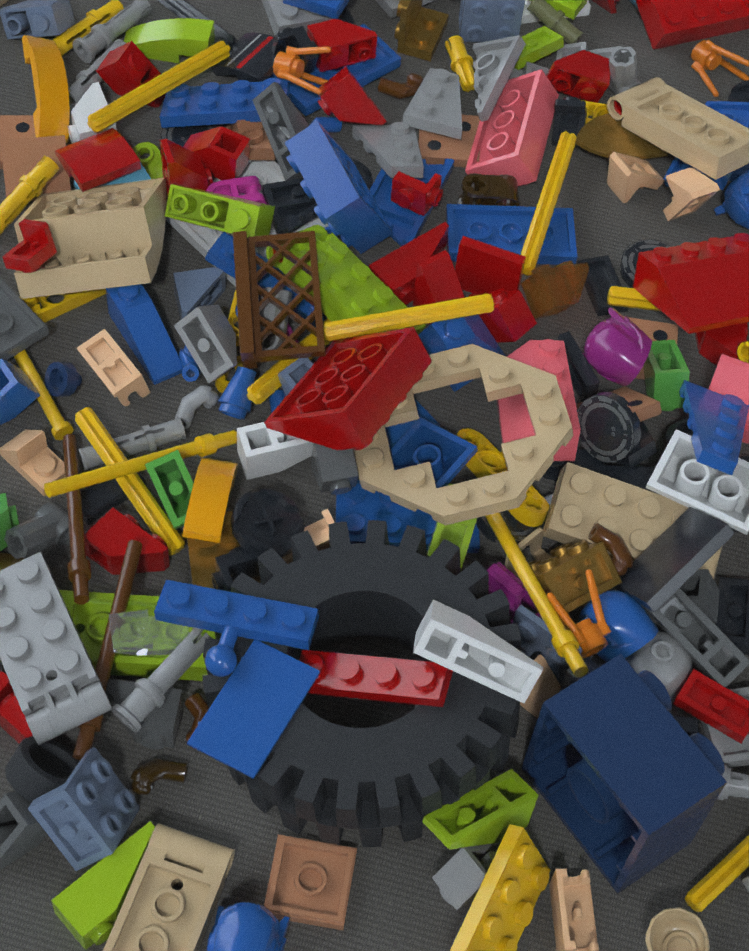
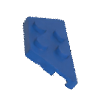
[370,159,455,246]

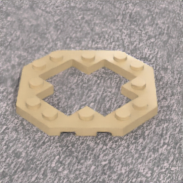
[353,344,574,525]

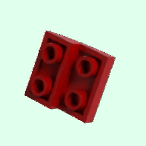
[55,128,141,192]

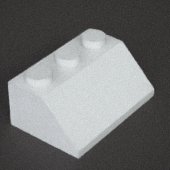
[646,429,749,535]

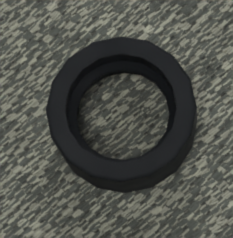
[5,736,80,803]

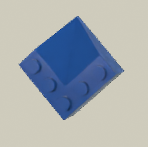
[284,121,393,254]

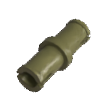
[527,0,583,44]

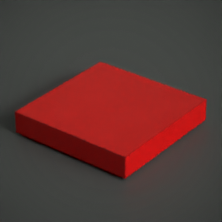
[455,236,526,293]

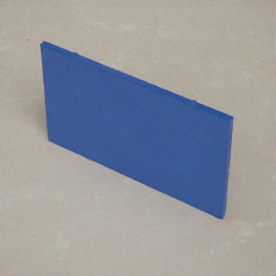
[187,640,321,779]

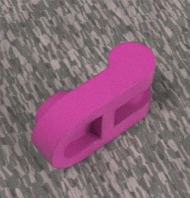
[206,176,267,204]

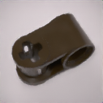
[457,173,520,206]

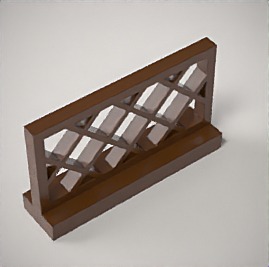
[233,231,326,369]

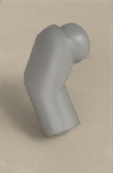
[175,385,219,429]

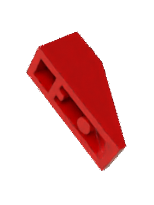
[369,222,449,305]

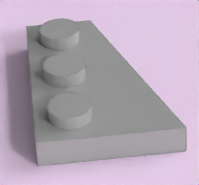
[402,68,462,140]
[352,122,424,178]

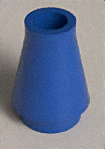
[218,366,257,420]

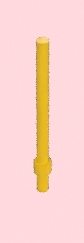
[44,430,237,498]
[485,512,589,678]

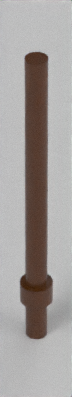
[62,434,91,605]
[73,540,143,760]

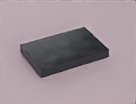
[615,507,735,612]

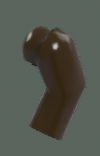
[130,759,188,795]

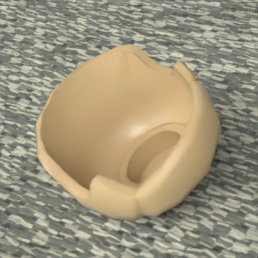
[645,907,710,951]

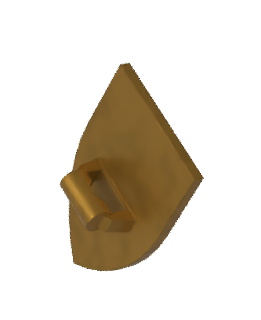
[575,113,669,159]

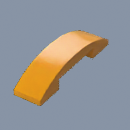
[22,35,70,144]
[182,458,238,543]

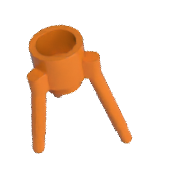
[691,39,749,97]
[273,46,331,95]
[547,569,612,658]

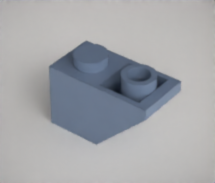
[0,0,75,39]

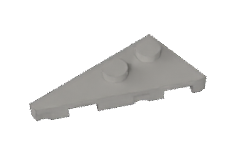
[473,35,525,122]

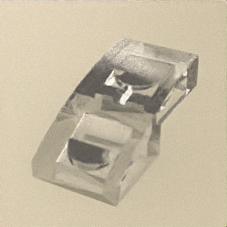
[109,609,189,655]

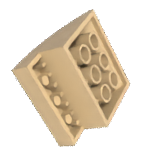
[14,177,166,299]

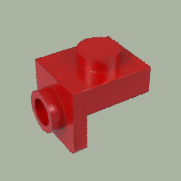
[391,171,443,216]
[2,219,57,273]

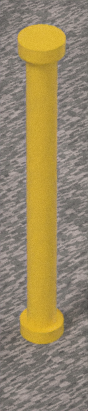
[13,349,74,440]

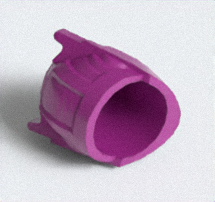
[583,308,652,386]

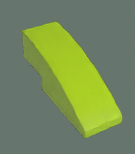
[123,18,215,63]

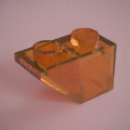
[521,261,589,319]

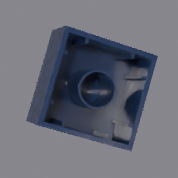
[521,654,727,894]

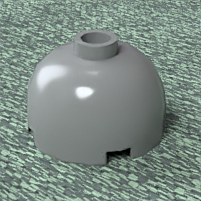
[625,631,693,702]

